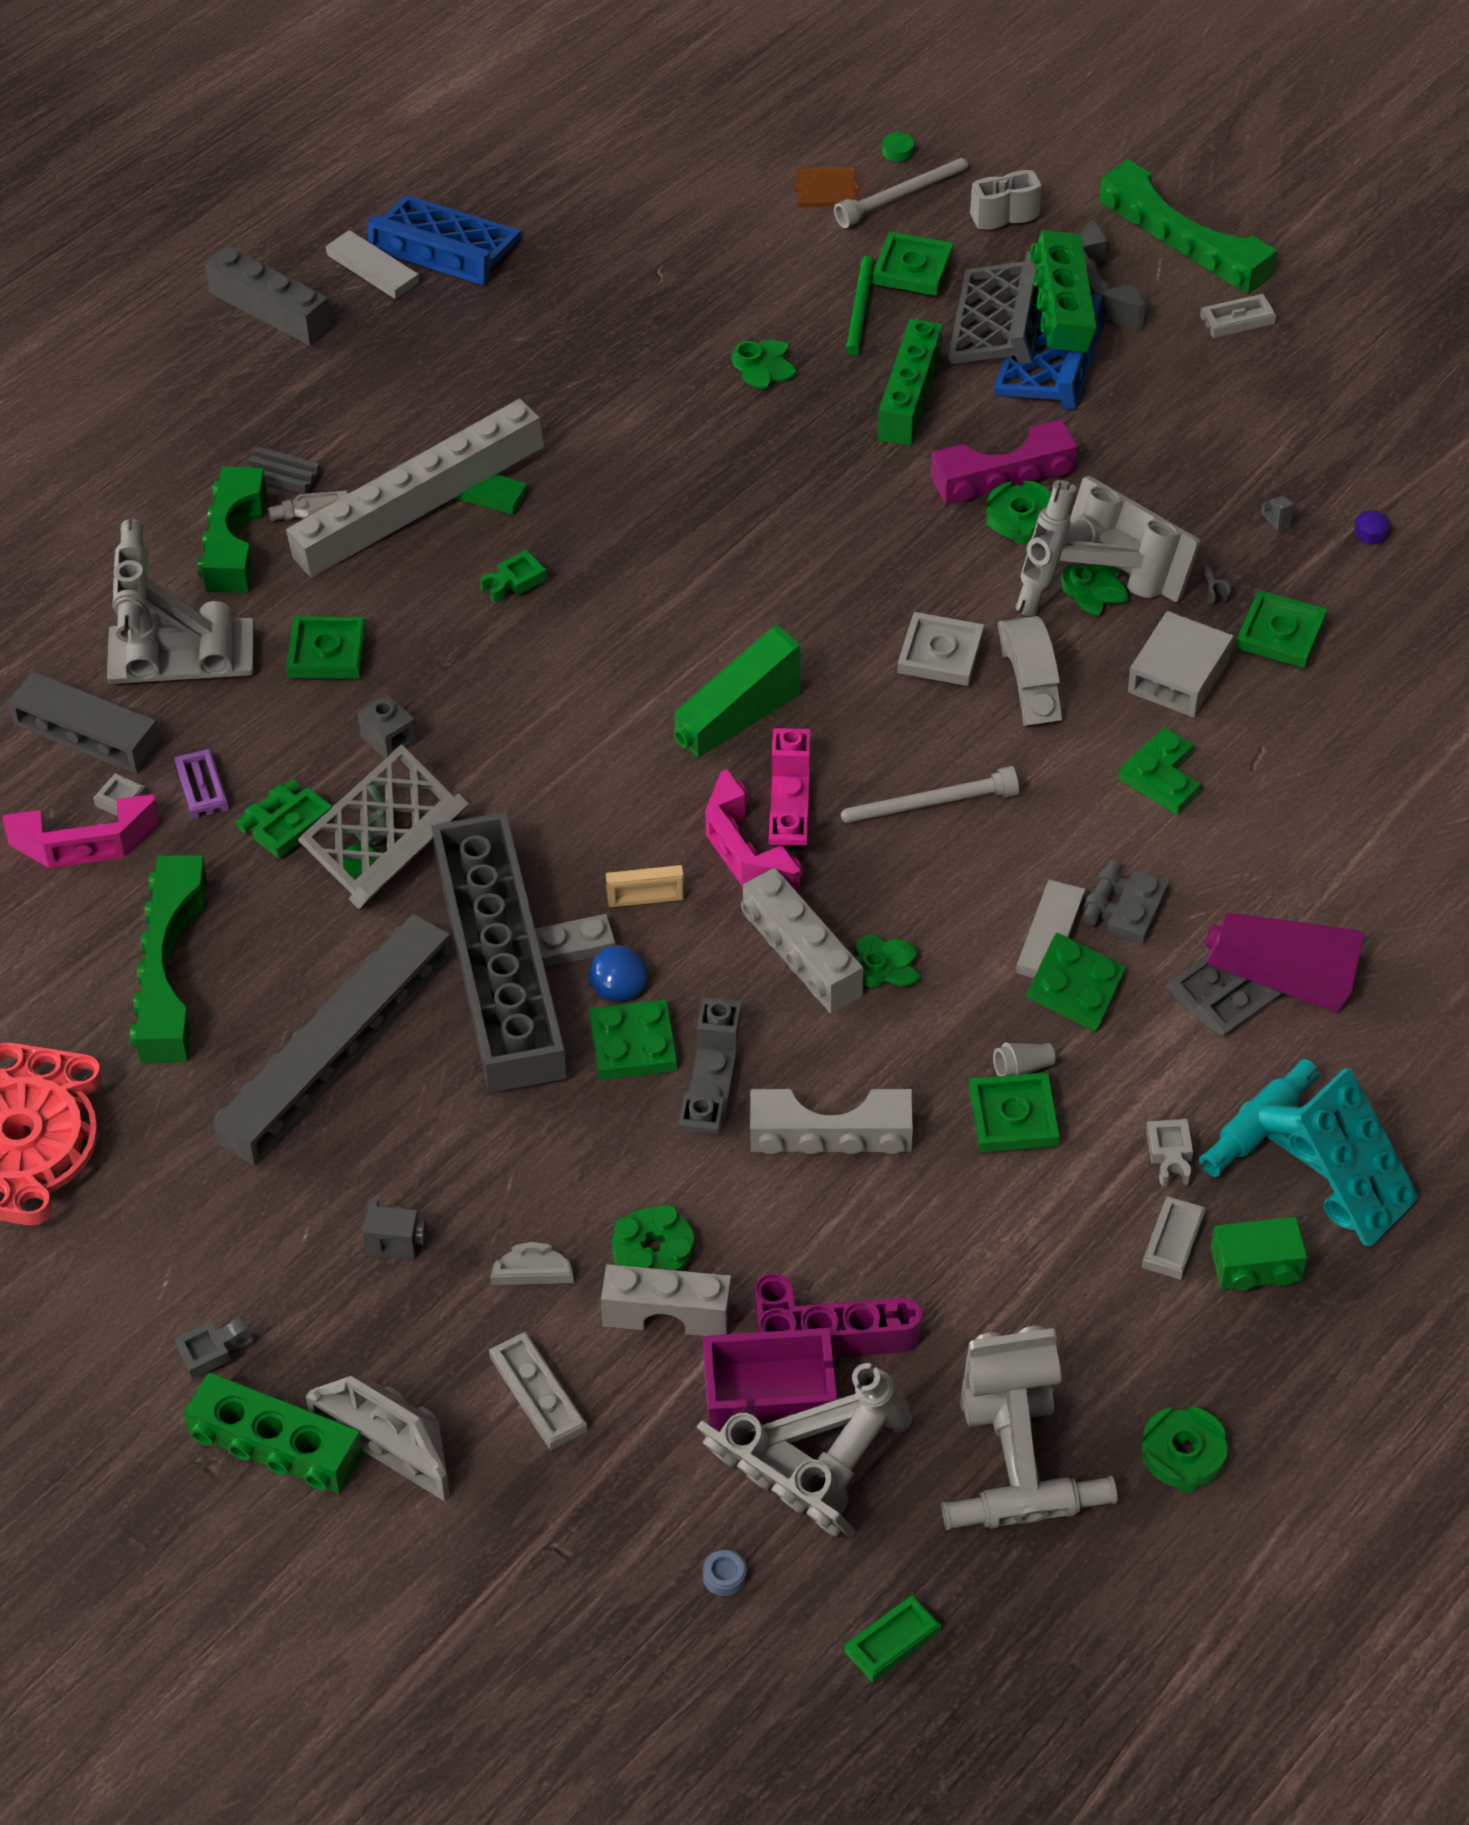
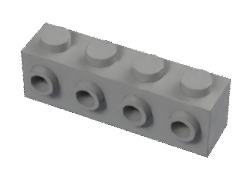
[741,867,863,1014]

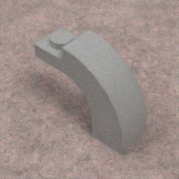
[997,616,1062,726]

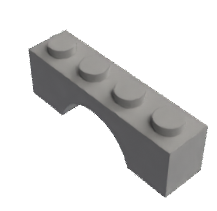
[750,1089,913,1154]

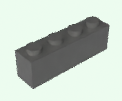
[205,245,332,346]
[8,671,161,774]

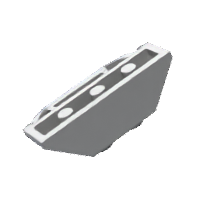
[306,1376,450,1502]

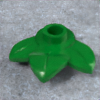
[732,340,796,389]
[1061,564,1129,617]
[855,933,921,987]

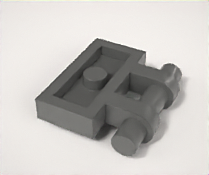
[1082,860,1170,945]

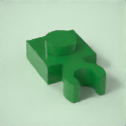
[480,550,547,602]

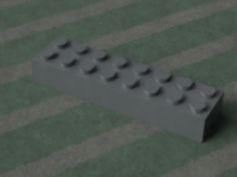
[431,812,567,1093]

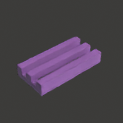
[174,749,229,819]

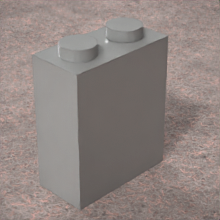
[1128,611,1233,718]

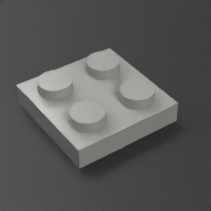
[897,612,984,686]

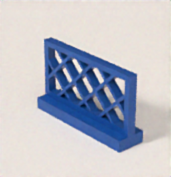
[368,195,521,286]
[994,293,1106,409]

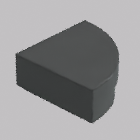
[1261,496,1294,533]

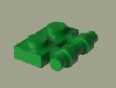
[235,779,333,859]

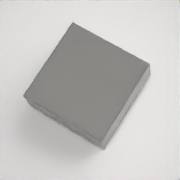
[93,773,147,816]

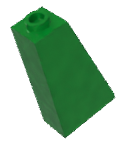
[674,625,801,758]

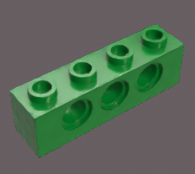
[1030,230,1096,353]
[878,318,943,446]
[184,1372,363,1494]

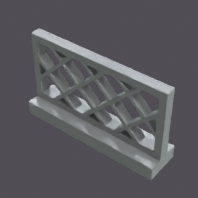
[298,744,469,909]

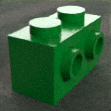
[1211,1216,1307,1290]

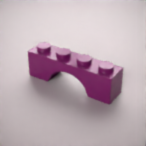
[931,419,1077,505]

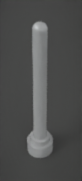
[834,158,968,228]
[841,766,1019,823]

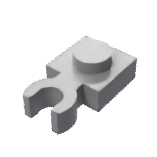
[1146,1119,1193,1187]

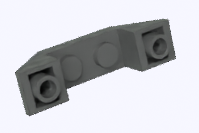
[1081,220,1148,331]
[678,997,742,1134]

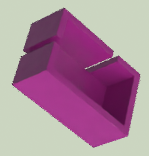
[702,1328,837,1432]

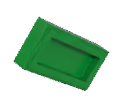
[844,1595,941,1683]

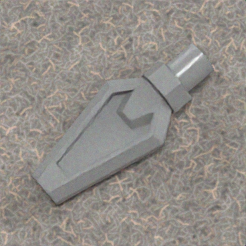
[268,491,348,521]

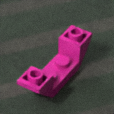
[769,728,810,845]
[705,769,803,895]
[3,794,159,868]

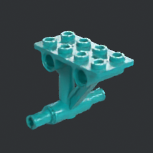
[1199,1059,1418,1247]

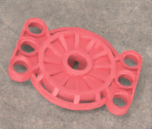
[0,1043,102,1225]

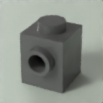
[358,694,417,759]

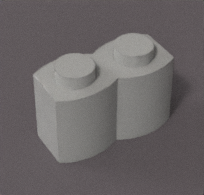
[970,170,1041,230]

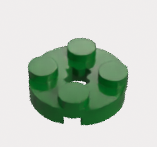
[986,481,1051,545]
[612,1205,694,1271]
[1141,1406,1228,1493]

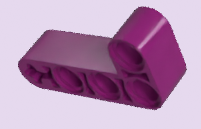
[755,1273,922,1358]

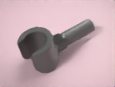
[1202,565,1230,604]

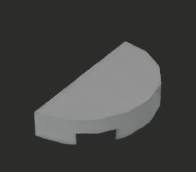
[490,1242,574,1285]

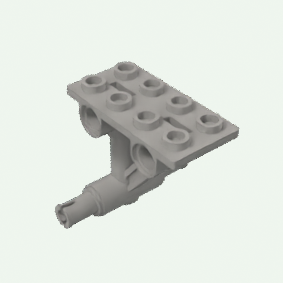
[1015,476,1201,616]
[107,519,254,684]
[941,1326,1117,1530]
[696,1363,912,1539]

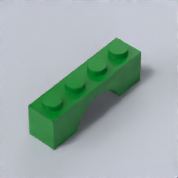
[197,467,267,593]

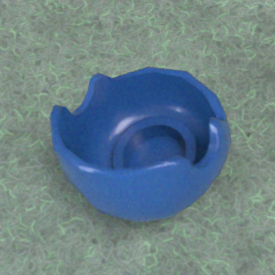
[587,945,648,1003]

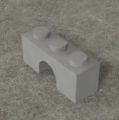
[601,1264,731,1336]

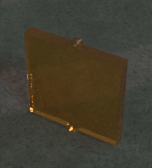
[794,167,857,208]

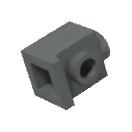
[363,1199,427,1260]

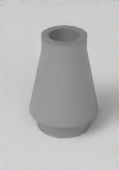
[993,1042,1055,1076]

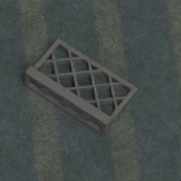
[948,251,1041,364]

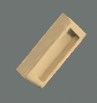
[606,865,684,907]

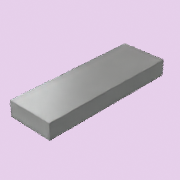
[326,230,419,299]
[1016,879,1085,978]
[489,1331,587,1451]

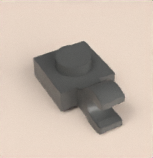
[173,1317,254,1379]

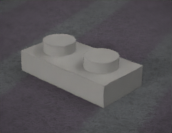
[535,914,615,967]

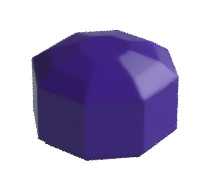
[1354,510,1391,544]

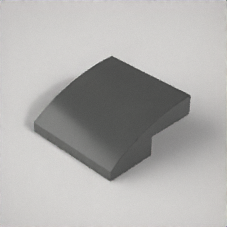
[1166,954,1281,1037]

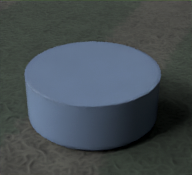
[703,1550,747,1596]

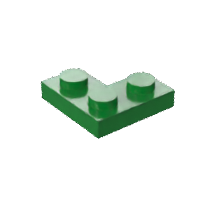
[1118,727,1201,815]

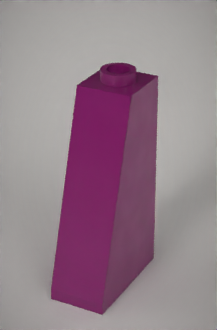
[1204,912,1364,1013]

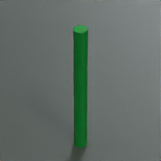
[846,256,875,356]

